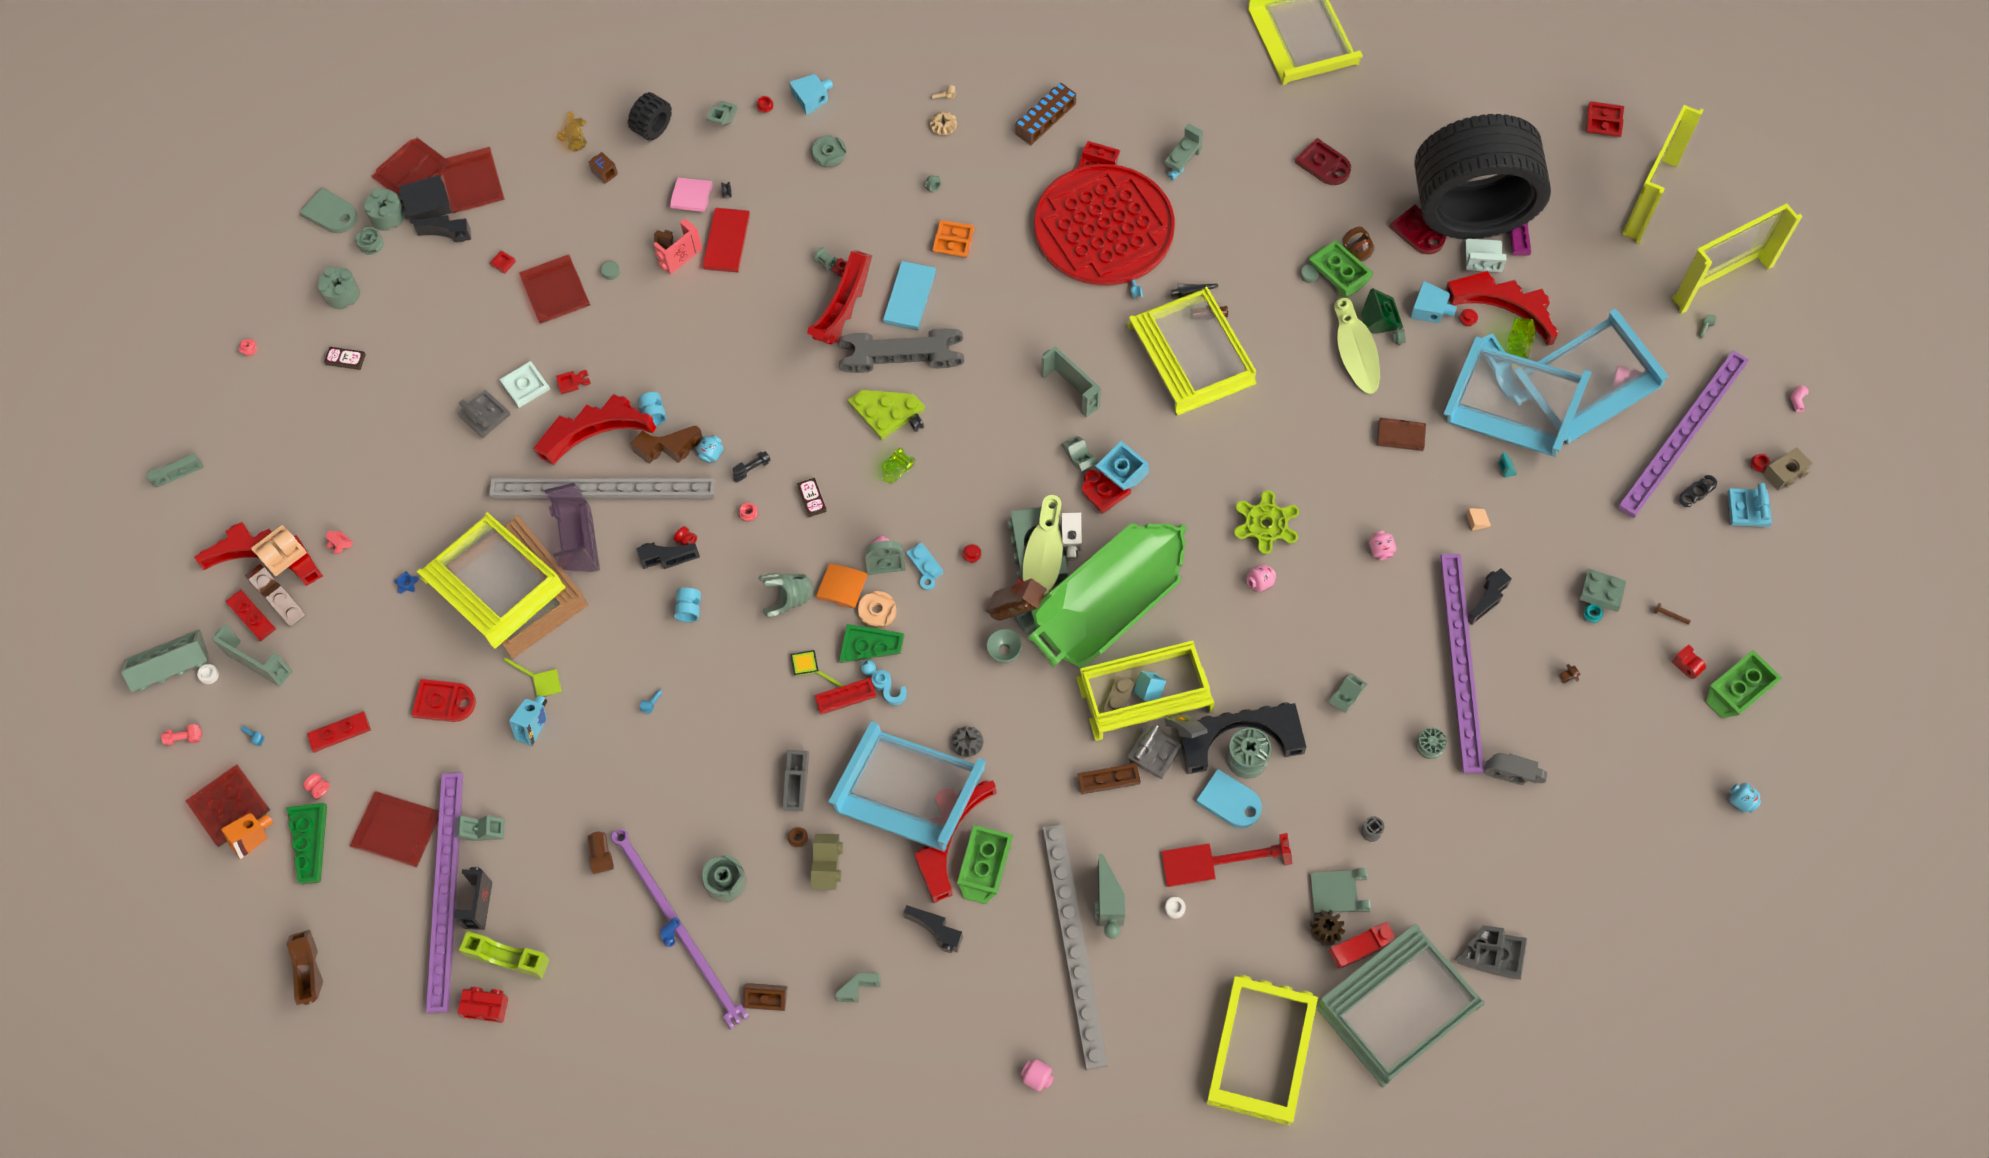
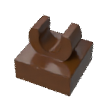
[654,230,673,250]

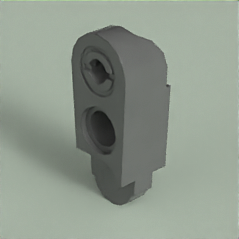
[1484,753,1548,785]

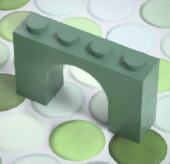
[1007,505,1068,583]

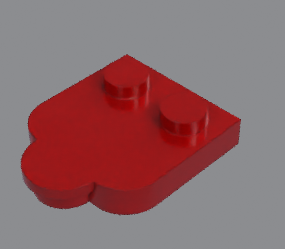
[1082,470,1131,514]

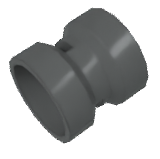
[1361,816,1385,842]

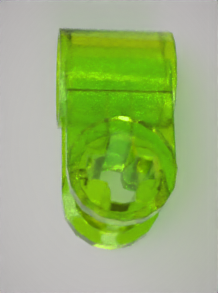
[881,448,916,484]

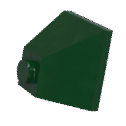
[1361,288,1404,334]

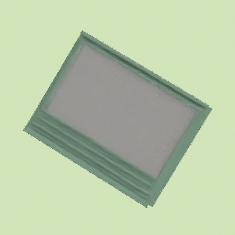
[1316,923,1485,1087]

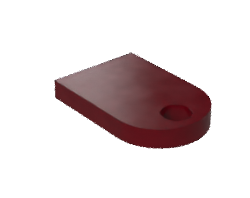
[1295,138,1351,185]
[1389,204,1446,254]

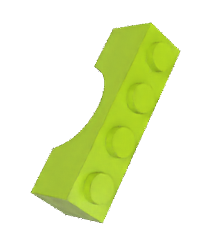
[459,931,550,979]

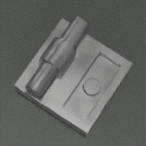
[458,390,511,438]
[1127,724,1182,779]

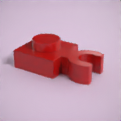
[556,370,591,394]

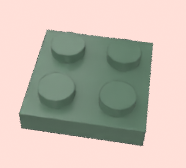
[1580,569,1626,612]

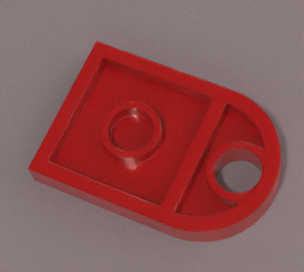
[412,679,476,722]

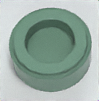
[601,261,620,280]
[1301,264,1319,283]

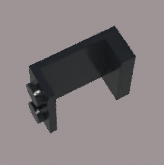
[454,867,493,930]

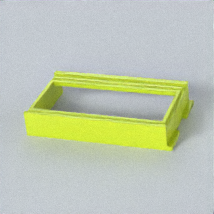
[1076,640,1214,741]

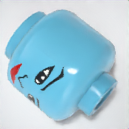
[696,435,724,463]
[1729,782,1761,813]

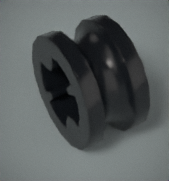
[721,182,732,198]
[908,413,924,432]

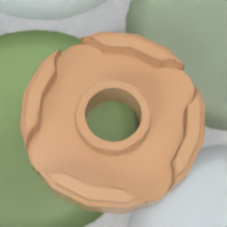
[858,591,897,628]

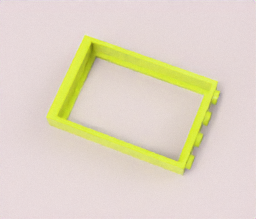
[1206,975,1318,1126]

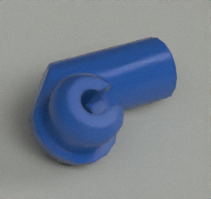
[660,917,681,947]

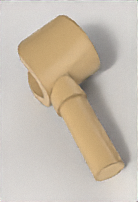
[932,85,956,99]

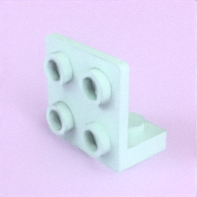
[1465,239,1506,272]

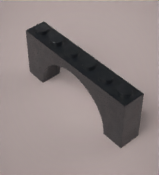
[1177,702,1307,774]

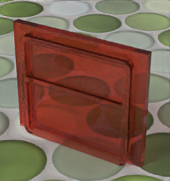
[372,137,453,198]
[439,147,505,213]
[519,254,590,324]
[350,791,439,868]

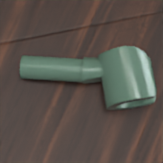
[1699,314,1716,338]

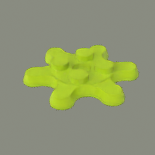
[1234,490,1299,555]

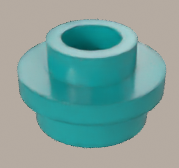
[1583,604,1603,623]

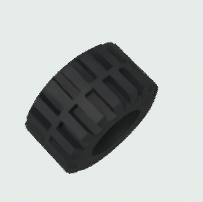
[628,92,672,141]

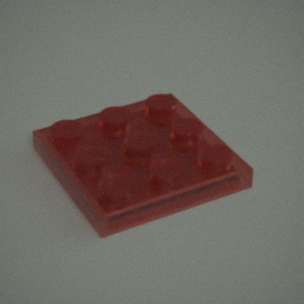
[185,764,270,847]

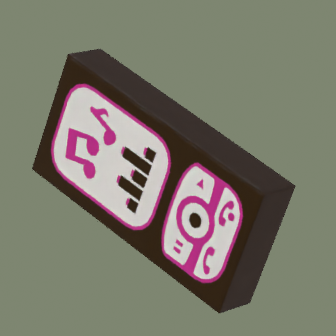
[324,347,366,370]
[797,478,827,517]

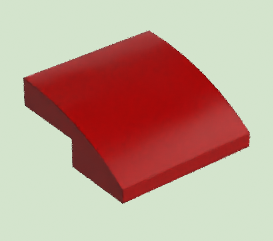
[1586,101,1624,137]
[1077,141,1120,168]

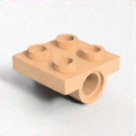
[251,525,307,577]

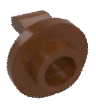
[1559,664,1581,684]

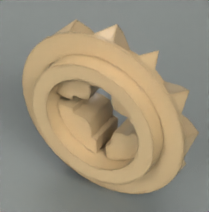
[930,111,957,135]

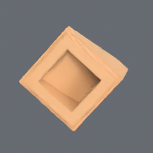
[1466,508,1491,531]

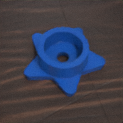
[394,571,419,594]

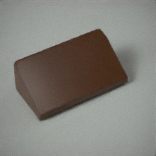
[743,983,788,1011]

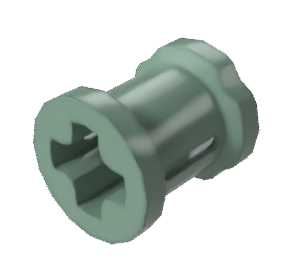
[814,247,837,270]

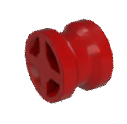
[673,526,698,546]

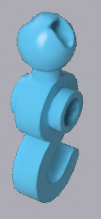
[861,660,907,706]

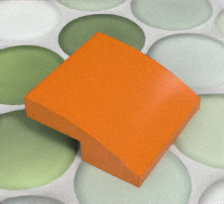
[933,220,975,258]
[816,563,868,608]

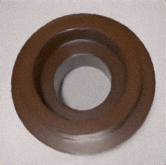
[788,827,808,848]

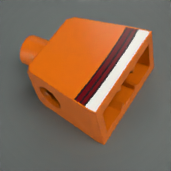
[221,813,273,859]

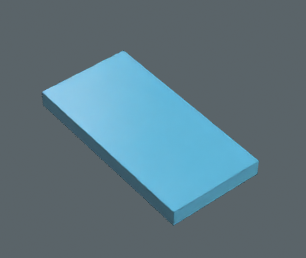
[883,261,936,330]

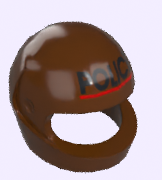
[1342,226,1375,261]

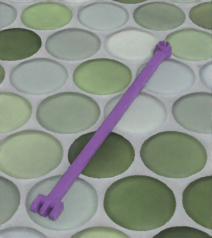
[612,828,749,1029]

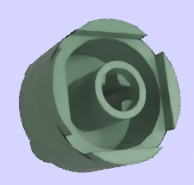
[364,188,405,231]
[318,267,360,309]
[702,855,746,902]

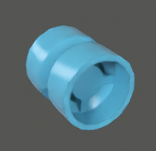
[637,392,667,426]
[674,587,701,622]

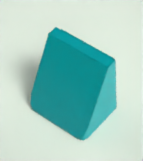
[1498,452,1517,478]

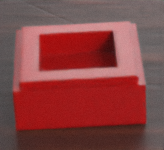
[490,251,516,274]

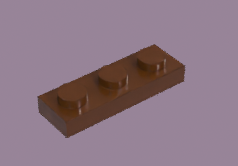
[1078,763,1141,795]

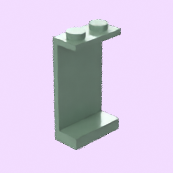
[1041,346,1101,418]
[212,624,292,687]

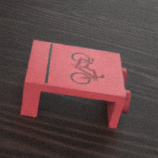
[654,218,702,274]

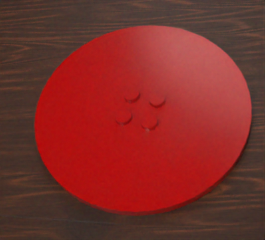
[1034,164,1175,285]

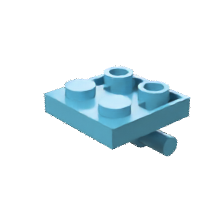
[1727,483,1772,527]

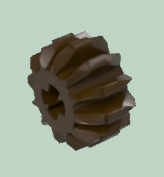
[1309,910,1345,946]

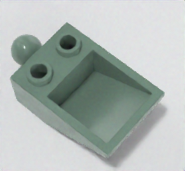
[1095,854,1125,939]

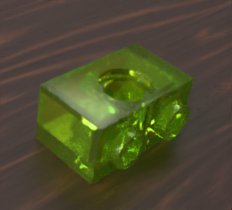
[1507,318,1536,359]

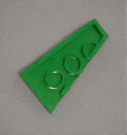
[286,803,327,885]

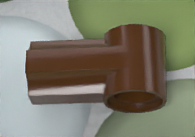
[588,831,614,874]

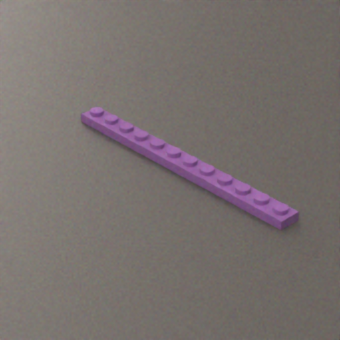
[1618,350,1749,518]
[1440,554,1484,774]
[426,773,464,1014]

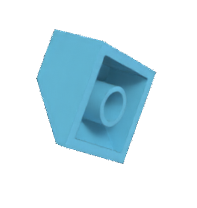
[1095,441,1149,490]

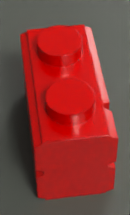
[458,986,508,1023]

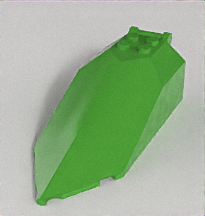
[1027,523,1187,668]

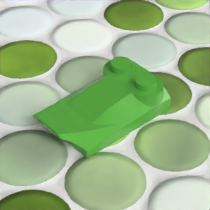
[1308,240,1373,297]
[1706,650,1782,718]
[957,825,1013,904]

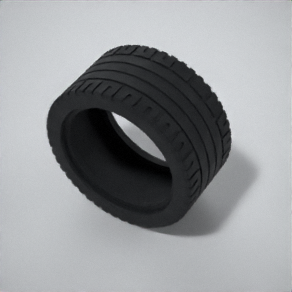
[1414,114,1551,239]

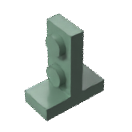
[1165,123,1203,173]

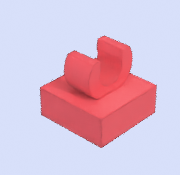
[325,531,353,554]

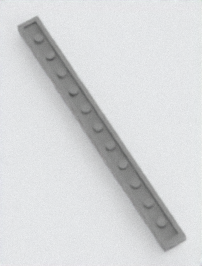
[489,478,716,499]
[1043,824,1108,1070]

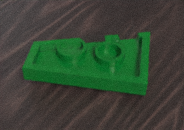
[840,624,905,663]

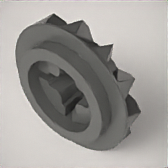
[952,726,983,757]

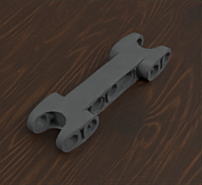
[838,328,964,373]

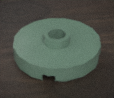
[811,135,846,167]

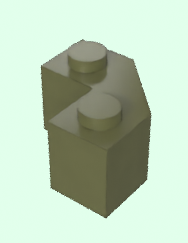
[811,834,843,890]

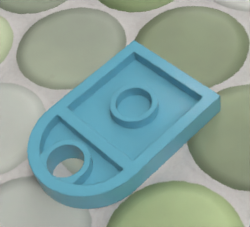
[1196,769,1262,828]

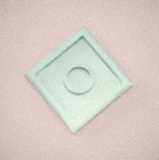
[499,361,550,408]

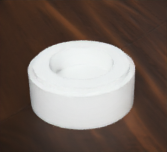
[197,664,219,684]
[1164,897,1185,919]

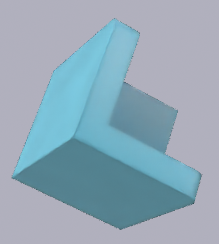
[1133,671,1166,701]

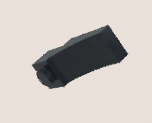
[413,215,471,242]
[636,542,700,569]
[1468,568,1512,625]
[904,905,963,953]

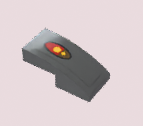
[1165,713,1208,738]

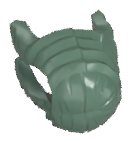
[758,573,813,617]

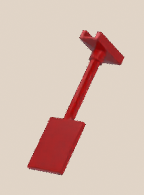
[1162,833,1293,887]

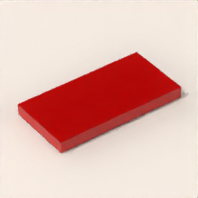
[703,208,750,273]

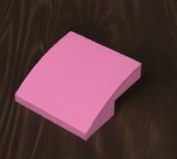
[670,178,713,212]

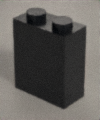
[398,175,452,224]

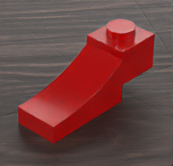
[1328,922,1396,969]

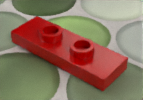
[225,589,276,641]
[814,677,877,715]
[307,711,371,753]

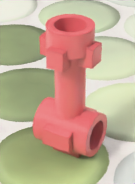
[161,724,202,746]

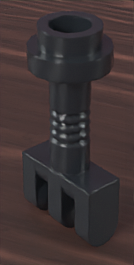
[732,451,771,482]

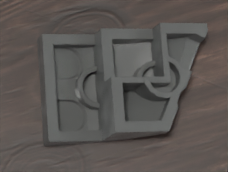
[1457,925,1527,980]

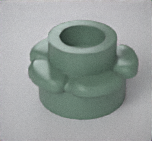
[925,176,941,192]
[1393,328,1406,346]

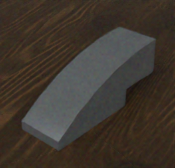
[783,750,809,811]

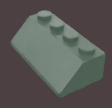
[121,629,209,692]

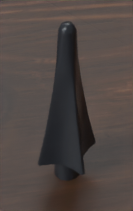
[1170,283,1218,298]

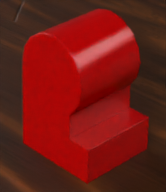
[1672,644,1706,679]

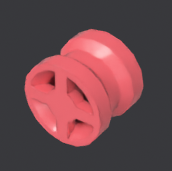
[303,773,330,799]

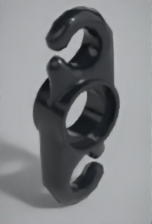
[1679,475,1717,507]

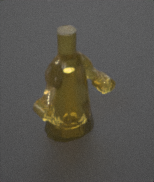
[557,111,587,151]

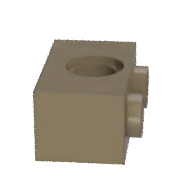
[1763,447,1813,491]

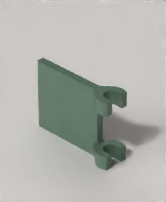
[1311,868,1371,914]

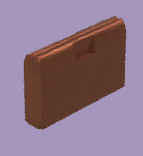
[1377,418,1426,451]

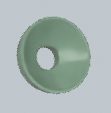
[986,629,1022,664]

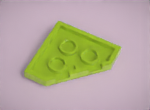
[848,390,925,440]

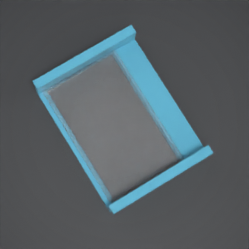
[1514,308,1669,445]
[1444,337,1592,457]
[828,721,986,852]

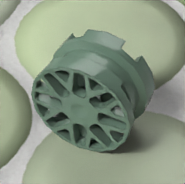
[355,227,384,255]
[1416,727,1447,759]

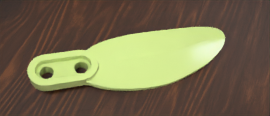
[1334,298,1380,394]
[1023,495,1063,597]

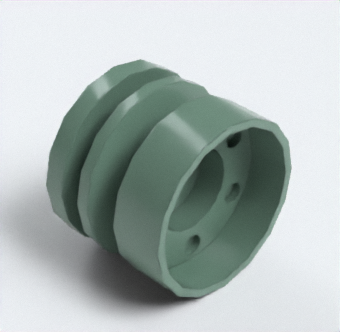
[1226,728,1272,779]

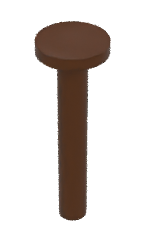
[1654,603,1691,625]

